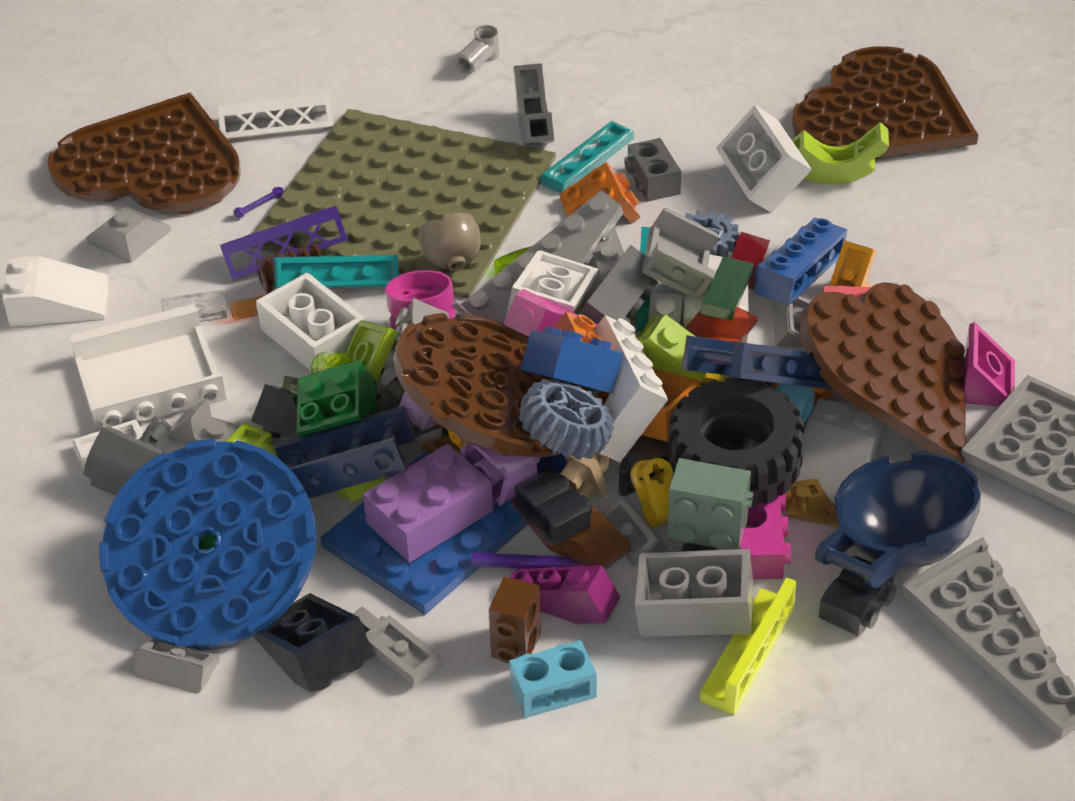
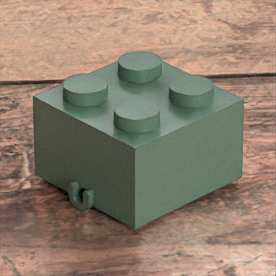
[668,458,753,550]

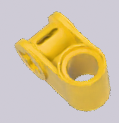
[630,458,674,529]

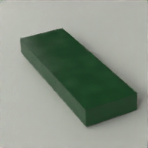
[701,257,754,321]

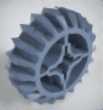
[518,378,614,460]

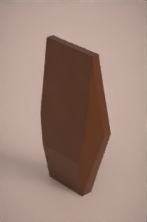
[512,498,631,570]

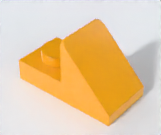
[829,240,876,287]

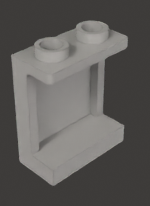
[642,208,719,301]

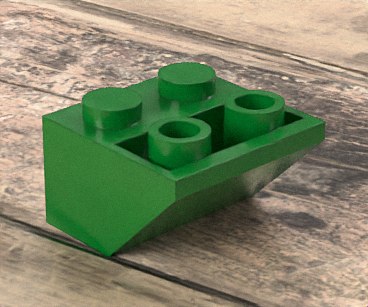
[297,360,377,436]

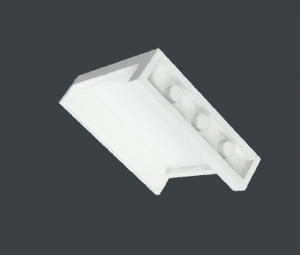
[69,303,227,432]

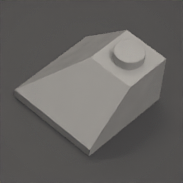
[86,206,172,262]

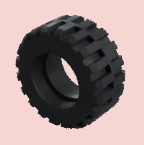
[668,377,804,509]

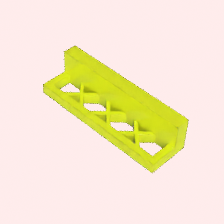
[699,577,797,715]

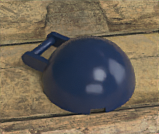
[815,452,981,588]

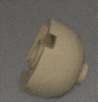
[418,212,481,271]

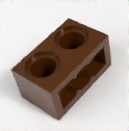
[488,576,541,663]

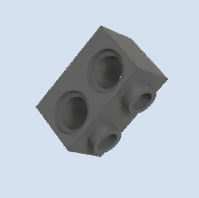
[624,138,681,202]

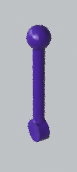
[233,187,284,219]

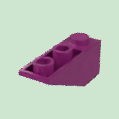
[509,565,621,624]

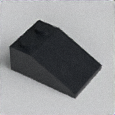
[253,593,374,693]

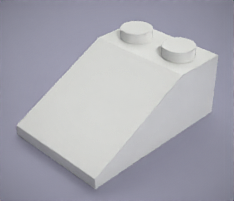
[505,250,598,318]
[2,256,108,327]

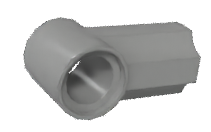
[454,25,500,75]

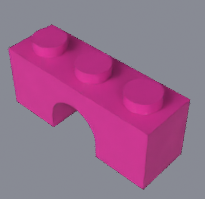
[740,494,791,579]

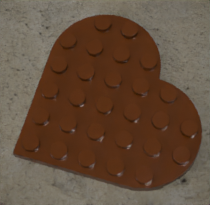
[792,46,979,159]
[48,92,241,214]
[799,282,966,464]

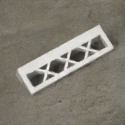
[217,93,334,140]

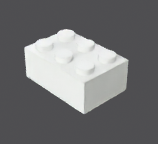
[716,105,812,213]
[256,272,366,373]

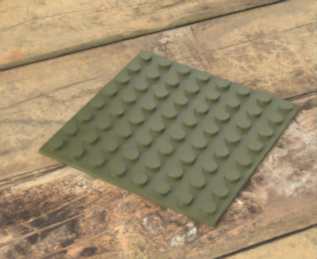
[251,109,556,298]

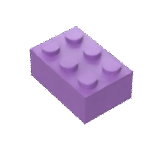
[363,444,493,563]

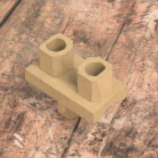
[559,454,611,500]

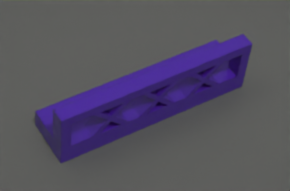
[220,206,348,280]

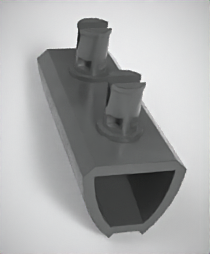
[83,416,172,495]

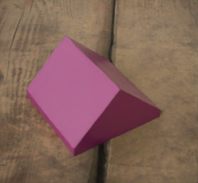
[964,321,1015,407]

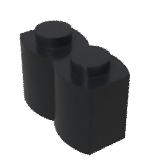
[514,468,592,545]
[819,555,897,636]

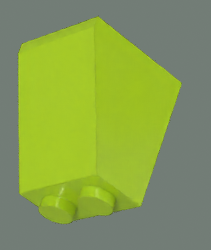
[637,314,707,381]

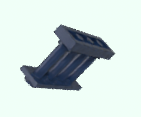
[682,335,834,390]
[274,405,416,499]

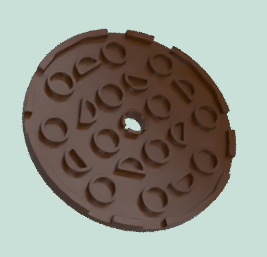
[393,313,588,457]

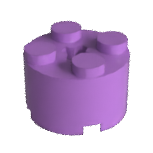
[460,443,540,506]

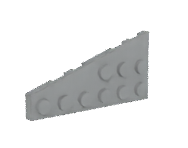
[460,190,623,323]
[901,537,1075,739]

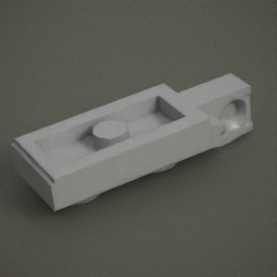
[353,606,441,687]

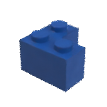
[521,326,623,393]

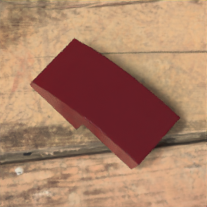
[731,232,770,290]

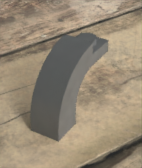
[513,63,555,146]

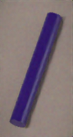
[471,552,580,569]

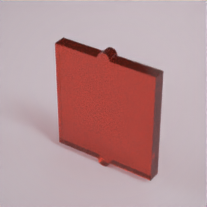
[685,306,758,342]

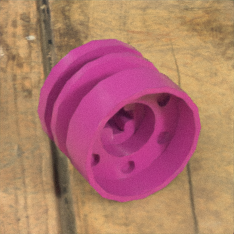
[385,270,456,330]

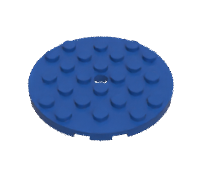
[99,439,317,650]

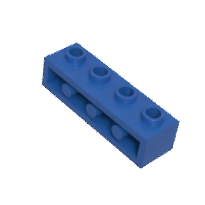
[754,217,848,306]

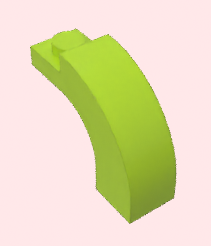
[792,123,889,184]

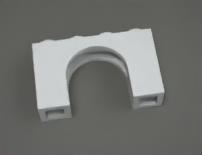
[587,315,668,463]

